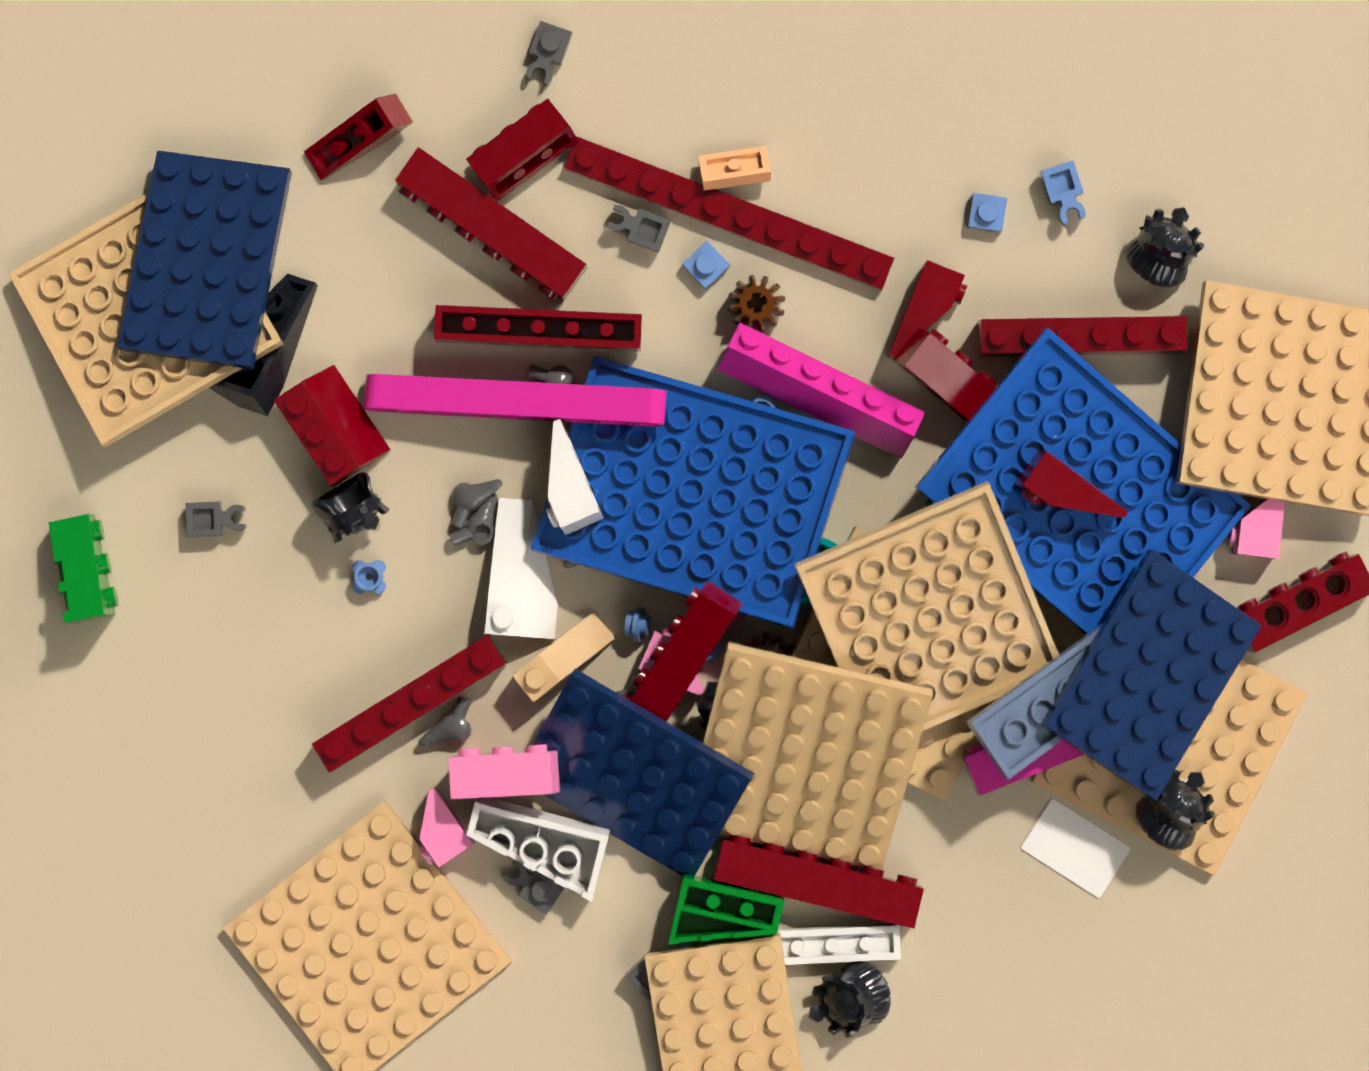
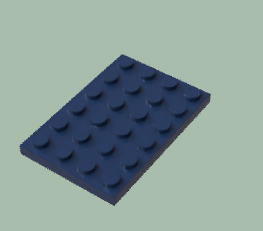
[117,150,292,370]
[1041,550,1262,800]
[532,668,755,877]

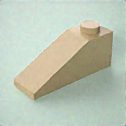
[512,612,615,702]

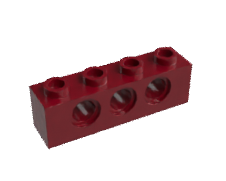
[1237,551,1369,653]

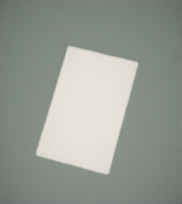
[1021,799,1131,898]

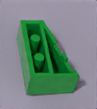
[48,514,119,623]
[668,874,785,945]

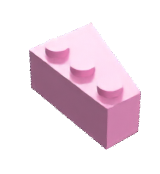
[448,744,560,799]

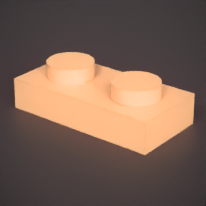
[698,146,771,191]

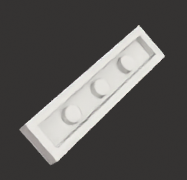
[777,924,901,965]

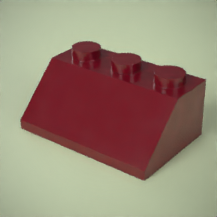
[274,365,391,487]

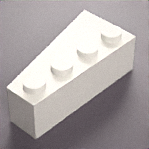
[467,797,610,902]

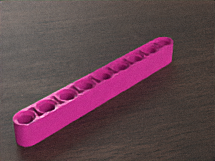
[364,374,667,427]

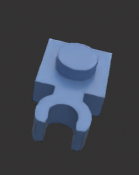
[1040,161,1086,225]

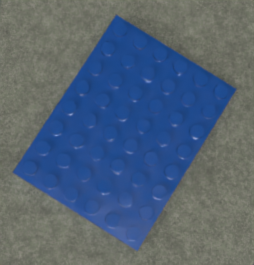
[914,328,1251,634]
[530,356,855,629]

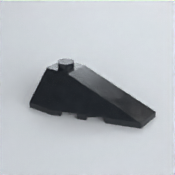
[209,274,318,416]

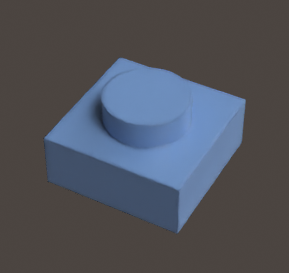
[967,193,1007,233]
[682,241,730,290]

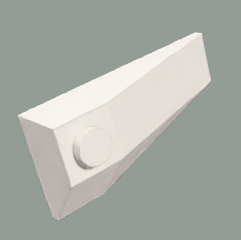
[485,498,558,639]

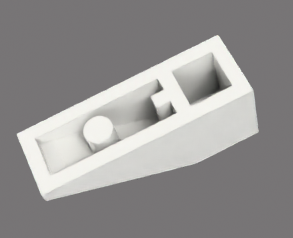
[546,419,604,535]

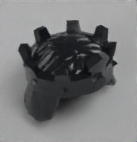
[1125,207,1204,288]
[311,472,390,543]
[1135,770,1215,851]
[808,961,891,1038]

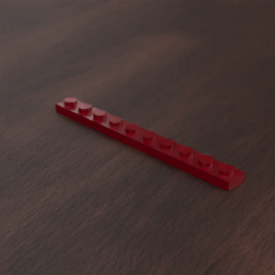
[565,136,894,291]

